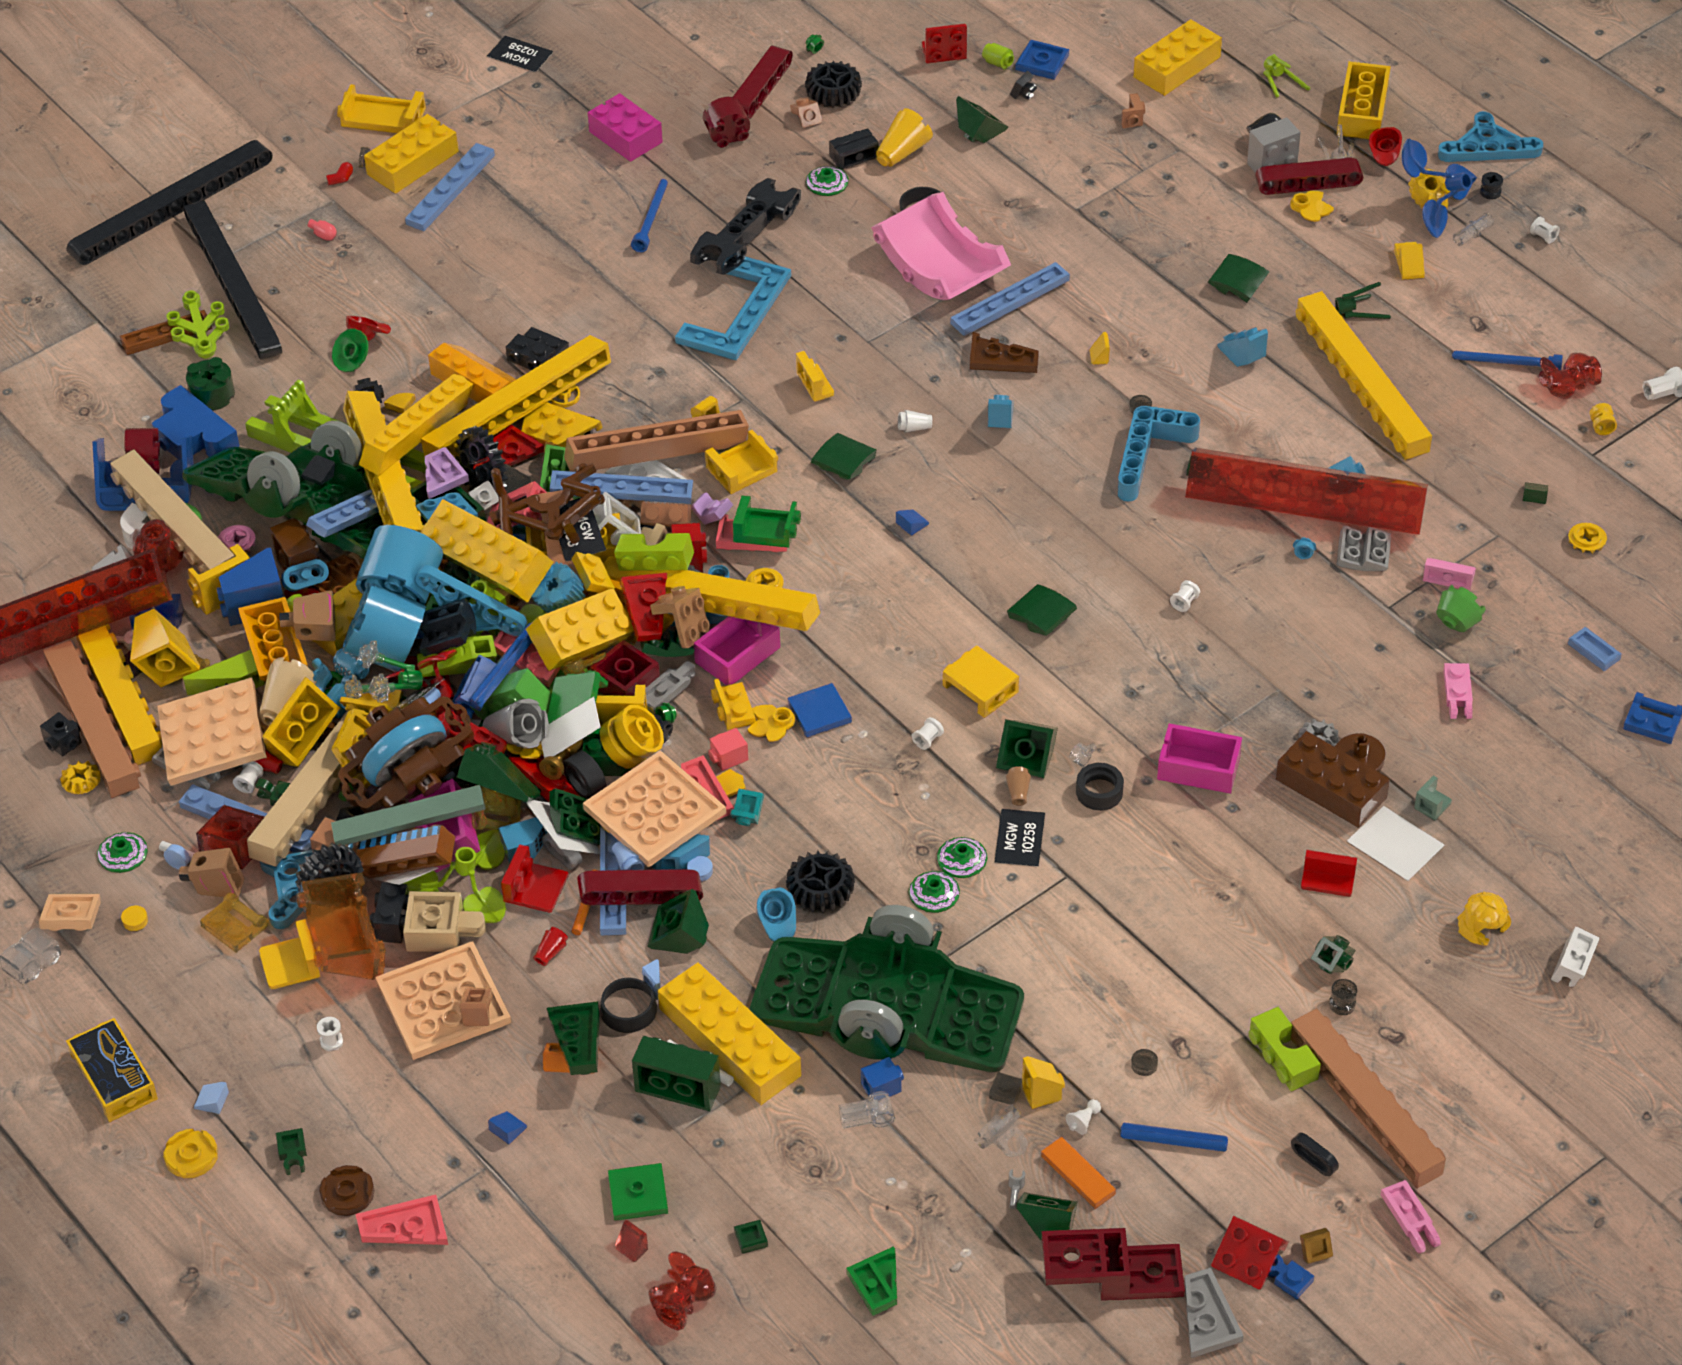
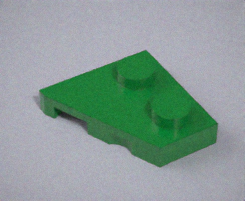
[846,1246,897,1316]

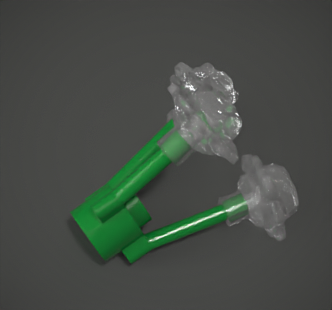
[344,640,423,703]

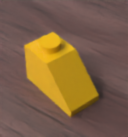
[1022,1056,1065,1109]

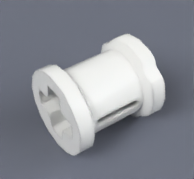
[1530,216,1560,244]
[1170,580,1200,612]
[912,717,944,750]
[233,761,264,794]
[317,1017,343,1051]

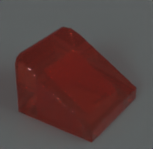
[615,1220,648,1262]

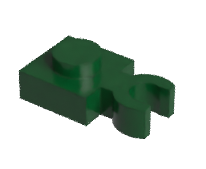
[276,1128,307,1175]

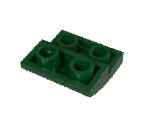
[1207,254,1270,303]
[811,433,877,480]
[1007,584,1077,636]
[640,629,694,657]
[549,788,600,846]

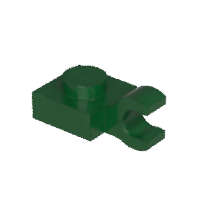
[256,779,291,806]

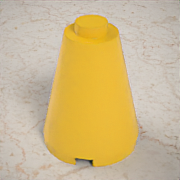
[876,108,933,167]

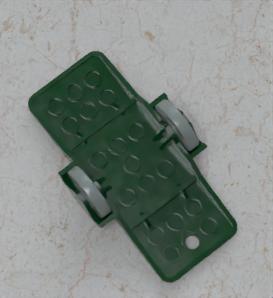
[182,421,383,559]
[749,905,1024,1073]

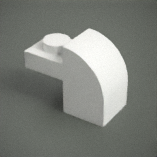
[120,503,165,552]

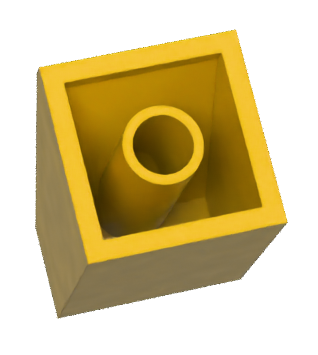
[130,609,200,688]

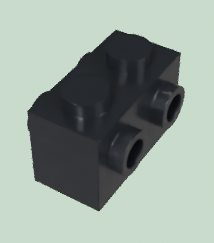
[370,882,409,943]

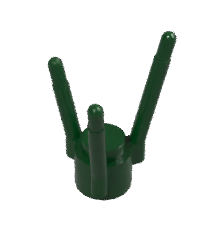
[1335,282,1391,319]

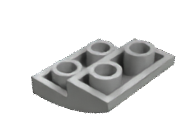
[1336,525,1391,571]

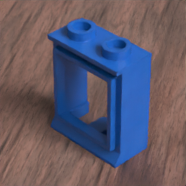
[452,655,496,720]

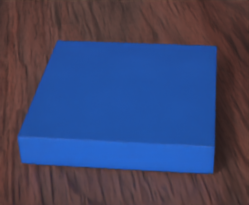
[1015,40,1069,80]
[787,683,852,737]

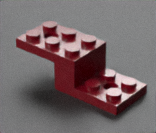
[1041,1228,1185,1301]

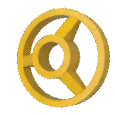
[550,385,580,407]

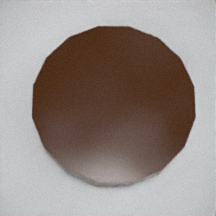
[319,1165,375,1216]

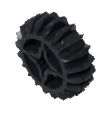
[805,60,862,108]
[295,842,364,910]
[786,850,855,913]

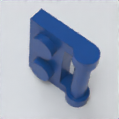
[1623,692,1682,744]

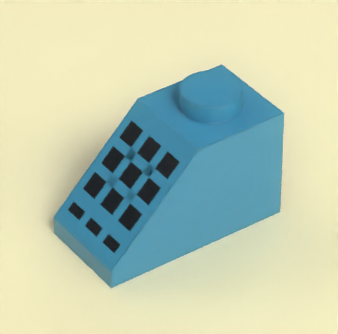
[499,817,548,865]

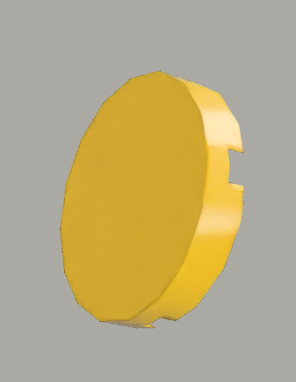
[163,1129,218,1178]

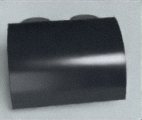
[419,598,477,657]

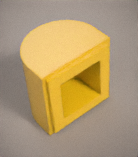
[691,396,720,418]

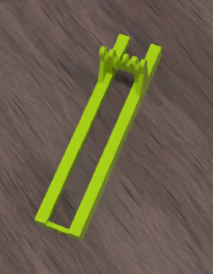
[245,379,426,489]

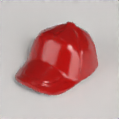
[1369,127,1402,166]
[346,316,391,341]

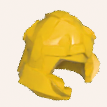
[1457,891,1512,946]

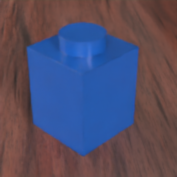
[861,1057,904,1103]

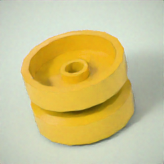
[600,704,664,768]

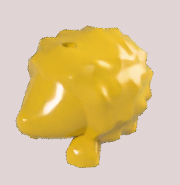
[1408,168,1450,208]

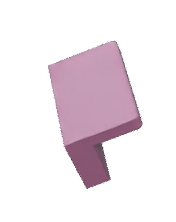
[1423,558,1476,591]

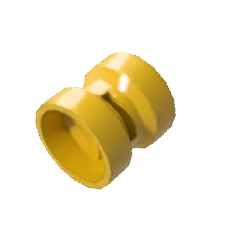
[1589,403,1617,436]

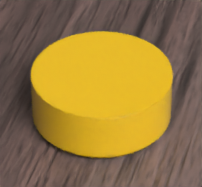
[121,905,148,931]

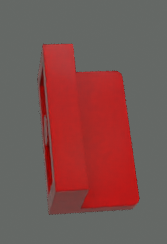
[1301,850,1357,897]

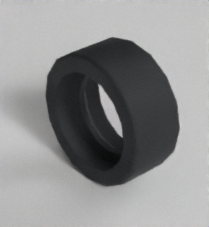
[563,750,607,799]
[1076,762,1124,811]

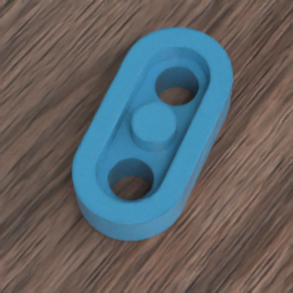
[281,559,329,591]

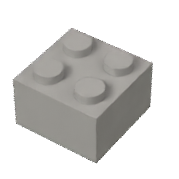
[1247,117,1301,173]

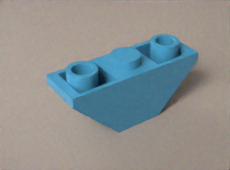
[1217,327,1268,367]
[988,395,1014,428]
[652,834,710,870]

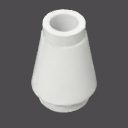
[898,410,932,433]

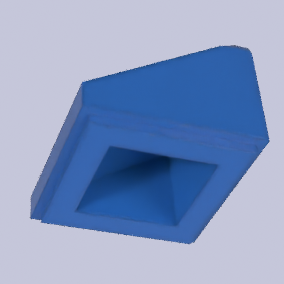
[896,509,929,536]
[488,1111,527,1144]

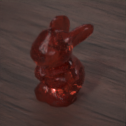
[1538,352,1602,399]
[132,519,184,586]
[648,1251,717,1331]

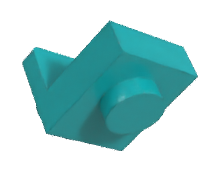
[730,789,764,826]

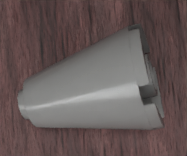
[483,698,549,749]

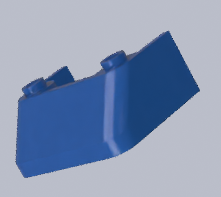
[92,435,194,511]

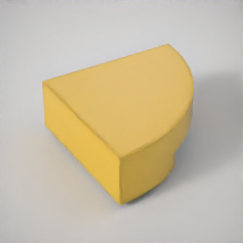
[384,393,416,413]

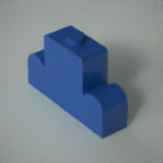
[152,385,240,459]

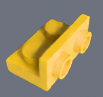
[796,351,834,402]
[711,679,756,730]

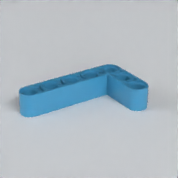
[1118,406,1200,502]

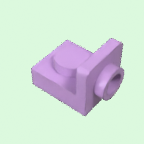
[691,492,733,525]

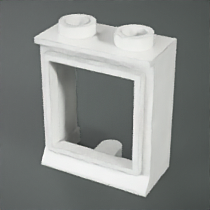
[593,492,641,545]

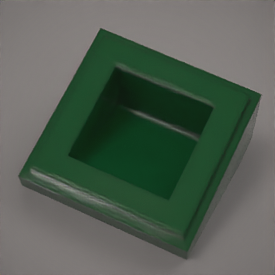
[1522,482,1548,504]

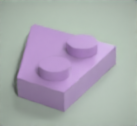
[425,447,469,499]

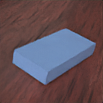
[1568,627,1622,671]

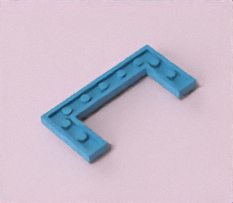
[675,257,791,361]

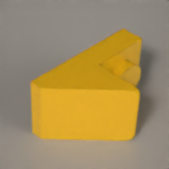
[1394,242,1425,280]

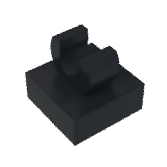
[1009,71,1037,100]

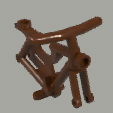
[489,463,605,544]

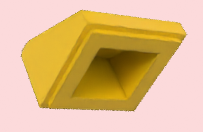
[1090,332,1110,364]

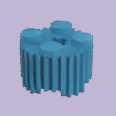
[532,562,585,613]

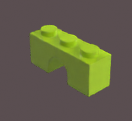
[614,533,694,571]
[1248,1006,1321,1092]

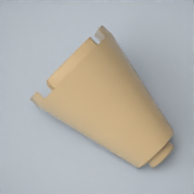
[259,657,316,726]

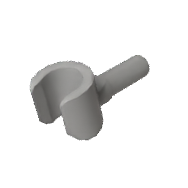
[1009,1169,1025,1209]

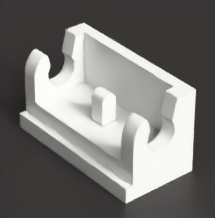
[1551,927,1599,987]

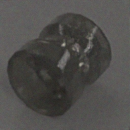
[1329,979,1358,1015]

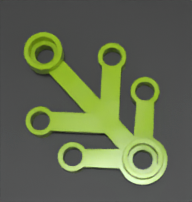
[166,290,229,359]

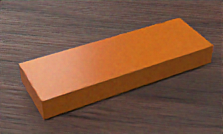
[1041,1137,1116,1209]

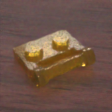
[472,785,521,830]
[200,892,269,953]

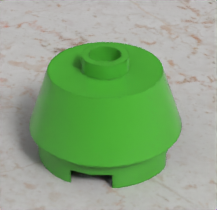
[1436,585,1486,632]

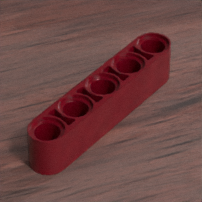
[733,45,793,119]
[1255,157,1364,195]
[577,869,703,905]

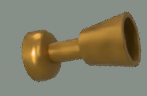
[539,739,583,780]

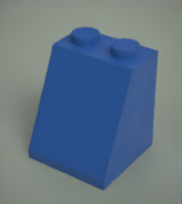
[216,547,283,626]

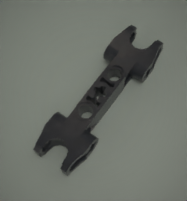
[690,178,801,275]

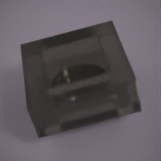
[989,1072,1022,1106]

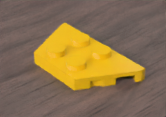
[521,402,603,447]
[331,708,371,793]

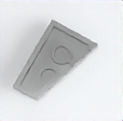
[1184,1267,1244,1358]

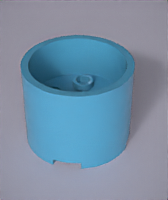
[356,525,443,605]
[343,583,426,672]

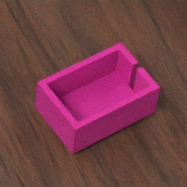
[587,93,663,162]
[694,616,781,686]
[1157,723,1242,794]
[409,779,480,873]

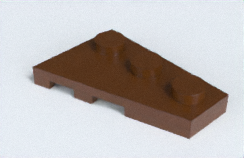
[969,332,1039,373]

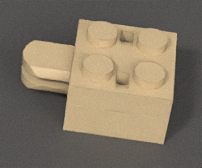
[403,891,486,952]

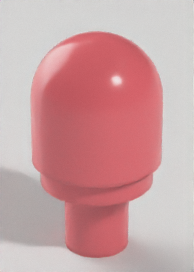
[308,219,337,241]

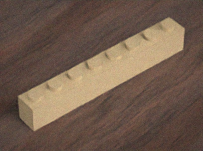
[110,450,235,574]
[247,711,348,867]

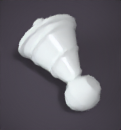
[1066,1099,1101,1135]

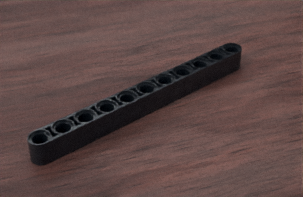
[66,140,273,265]
[183,200,282,360]

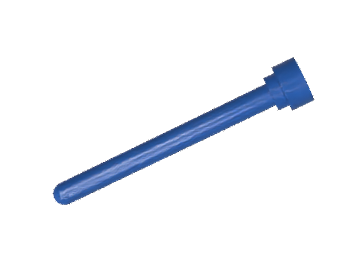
[631,179,668,252]
[1452,351,1563,373]

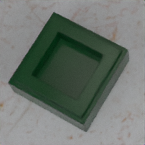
[734,1219,768,1254]

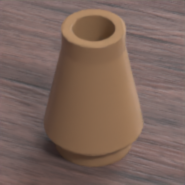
[1006,767,1031,806]

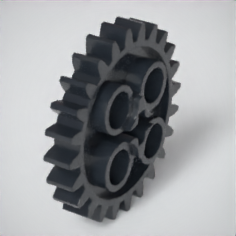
[455,426,508,492]

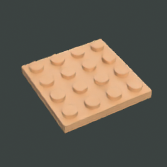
[157,678,266,786]
[583,750,726,867]
[375,941,511,1060]

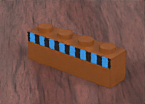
[356,824,456,879]

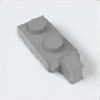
[646,661,696,714]

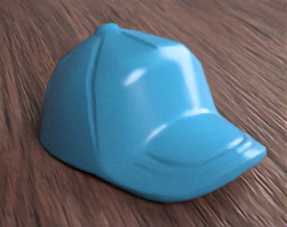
[756,887,796,942]

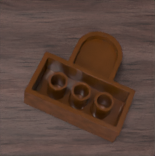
[1276,731,1390,828]

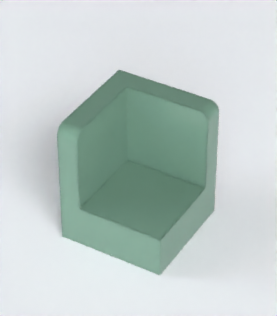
[1414,775,1452,821]

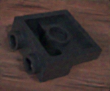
[505,327,569,370]

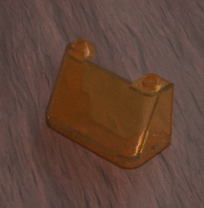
[296,872,386,980]

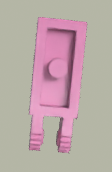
[1443,663,1473,719]
[1380,1180,1441,1254]

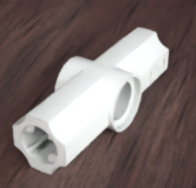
[1642,367,1682,400]

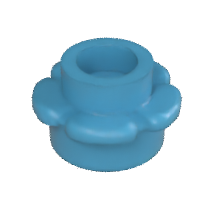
[1293,537,1316,559]

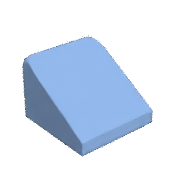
[642,959,661,1000]
[194,1082,229,1114]

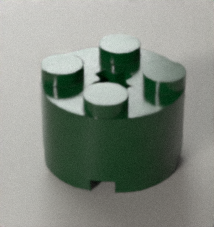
[186,357,235,411]

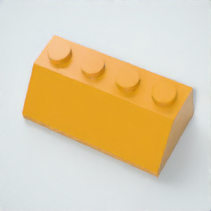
[428,342,517,403]
[238,597,308,682]

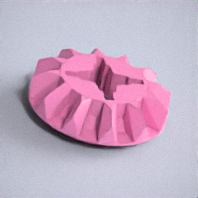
[218,525,256,552]

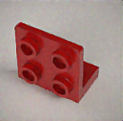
[922,23,967,64]
[501,844,569,913]
[1211,1216,1289,1290]

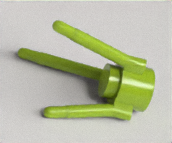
[1263,54,1310,97]

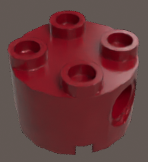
[702,96,750,148]
[124,428,160,474]

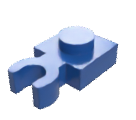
[1268,1254,1314,1300]

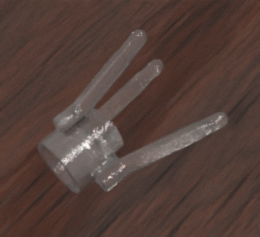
[1317,124,1355,160]

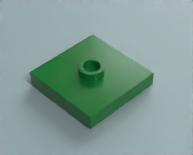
[608,1163,669,1221]

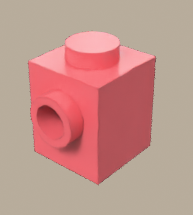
[708,728,749,771]

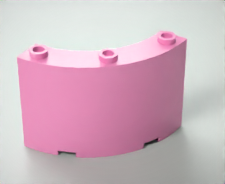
[871,192,1011,300]

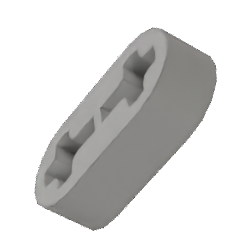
[542,833,582,870]

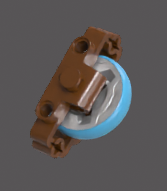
[338,696,474,813]

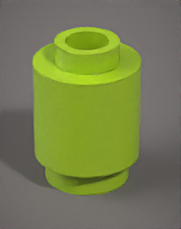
[982,43,1014,69]

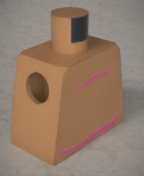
[279,591,336,641]
[179,848,245,899]

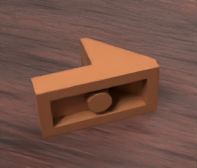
[460,988,492,1026]

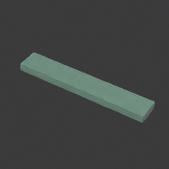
[331,785,485,845]

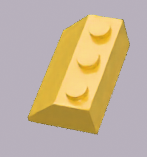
[262,677,340,767]

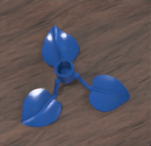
[1402,138,1477,238]

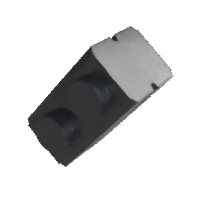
[829,128,879,170]

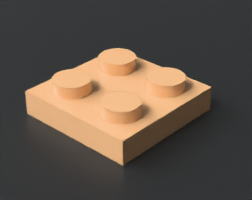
[39,894,101,931]

